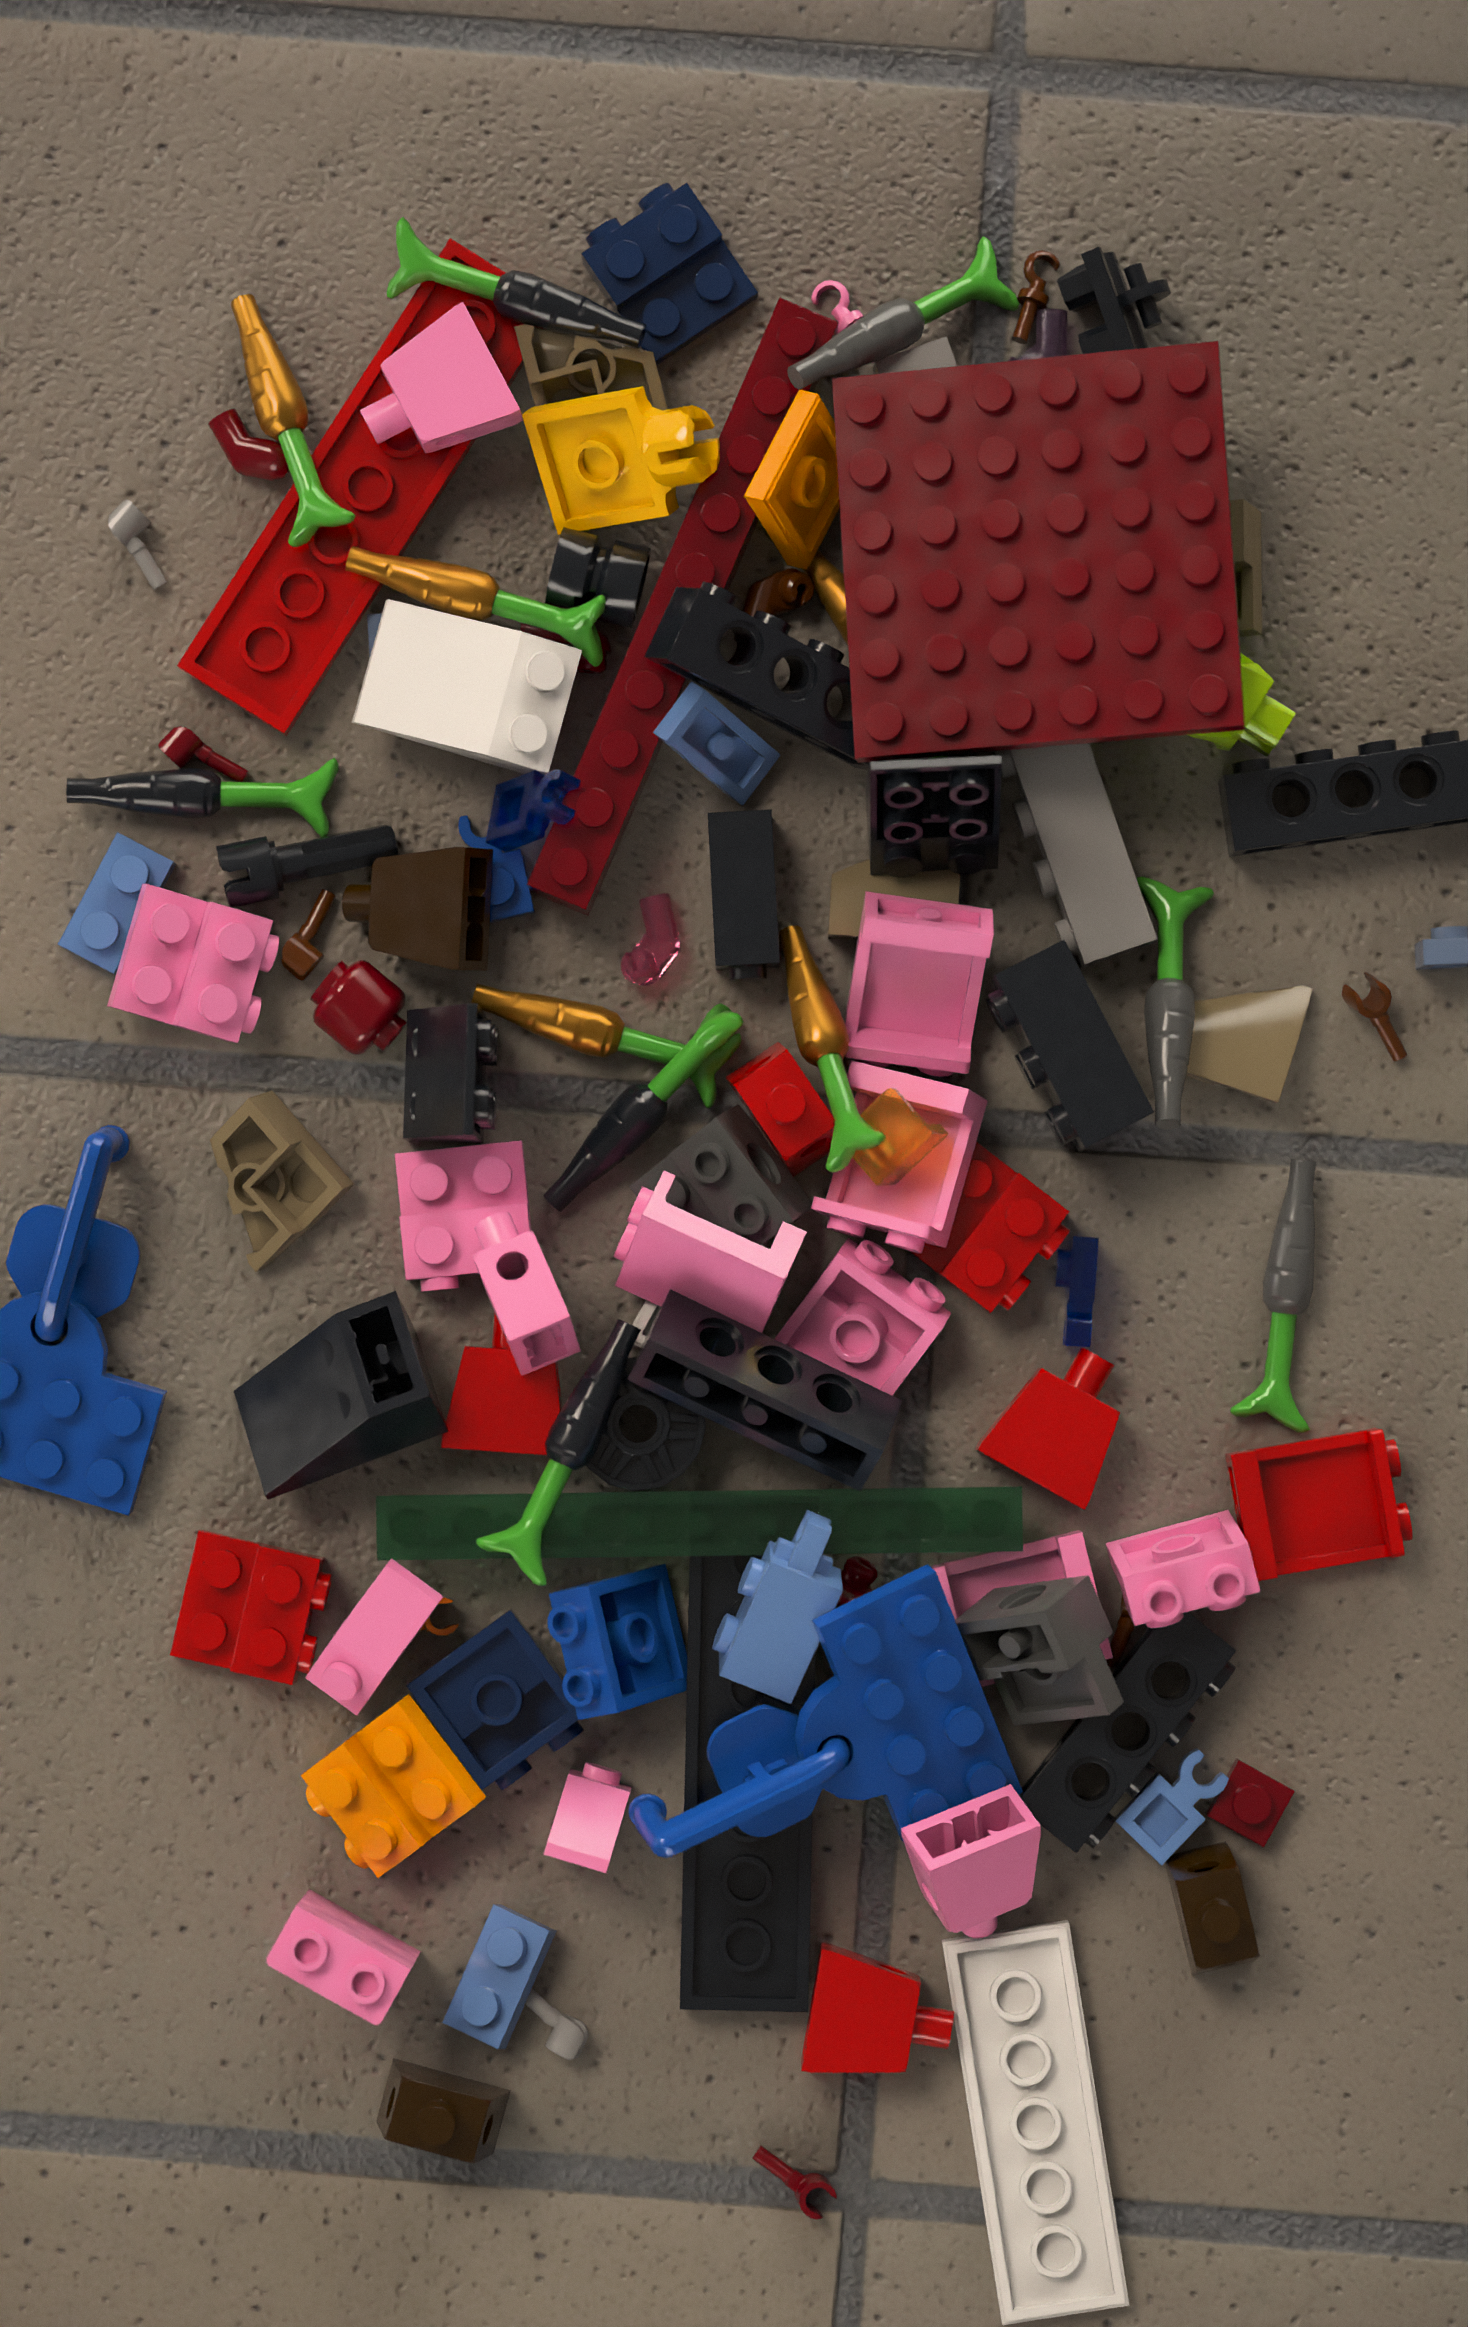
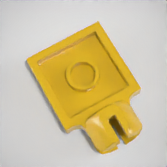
[522,386,720,535]

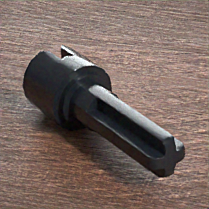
[216,824,398,908]

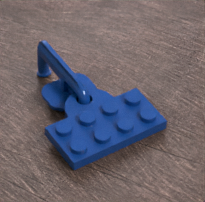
[0,1125,167,1516]
[628,1564,1023,1858]

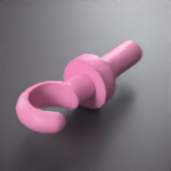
[811,280,874,363]

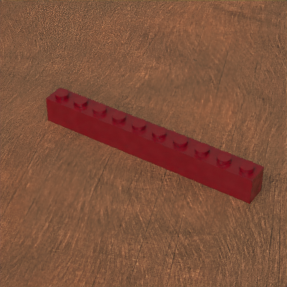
[527,297,838,916]

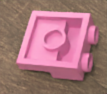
[107,884,279,1043]
[395,1140,532,1292]
[774,1238,951,1395]
[1105,1510,1261,1628]

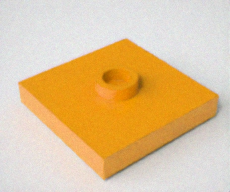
[744,390,840,570]

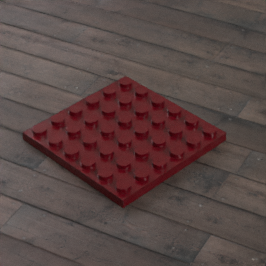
[832,341,1246,763]

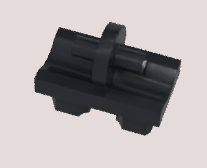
[1057,247,1171,354]

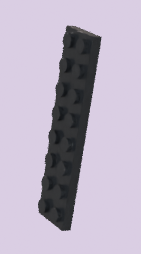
[680,1493,819,2012]

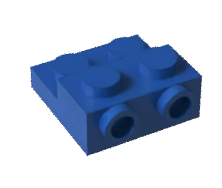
[547,1564,687,1720]

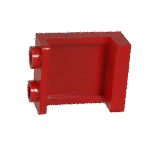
[1225,1428,1413,1581]

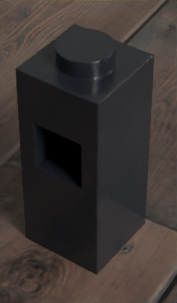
[708,809,780,981]

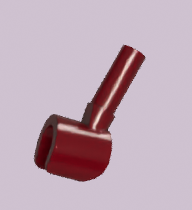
[158,726,248,782]
[752,2145,837,2219]

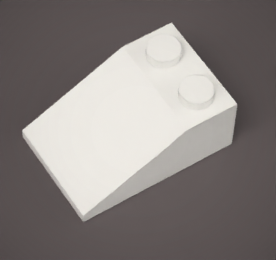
[352,599,582,777]

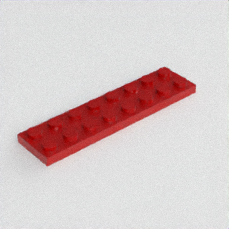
[177,238,544,737]

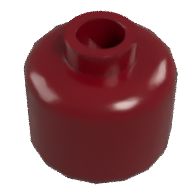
[310,960,407,1055]

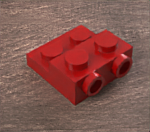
[909,1141,1071,1313]
[170,1530,332,1685]

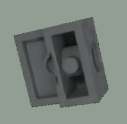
[629,1104,812,1246]
[955,1575,1124,1726]

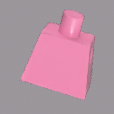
[360,302,523,453]
[473,1212,581,1376]
[901,1784,1041,1938]

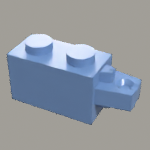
[712,1510,843,1704]

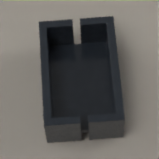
[985,939,1154,1153]

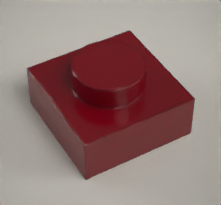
[1206,1758,1295,1847]

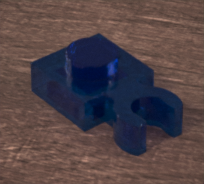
[485,769,581,852]
[1054,1236,1099,1347]

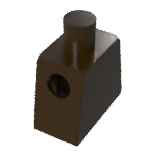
[342,847,493,971]
[1165,1841,1260,1976]
[376,2058,511,2163]

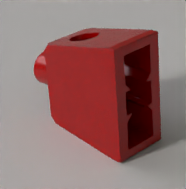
[725,1042,835,1177]
[441,1312,562,1455]
[975,1347,1120,1510]
[801,1942,954,2073]

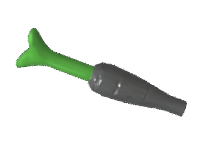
[787,237,1019,389]
[1136,876,1214,1130]
[1230,1159,1316,1433]

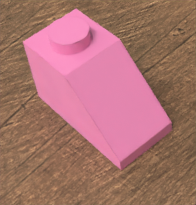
[305,1558,443,1716]
[543,1762,631,1873]

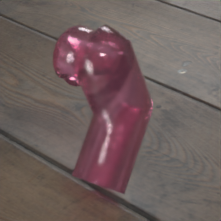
[620,893,681,986]

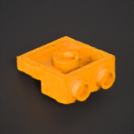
[300,1694,486,1878]

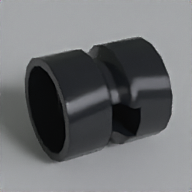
[545,527,651,628]

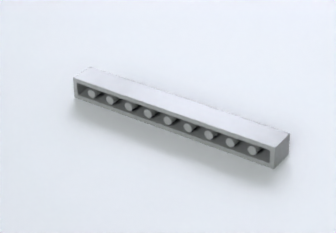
[873,336,1157,969]

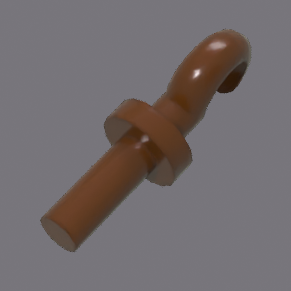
[1012,250,1060,344]

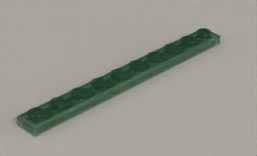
[376,1486,1023,1560]

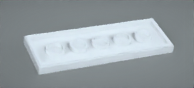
[942,1920,1129,2325]

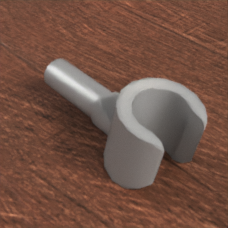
[108,500,167,590]
[525,1989,588,2060]

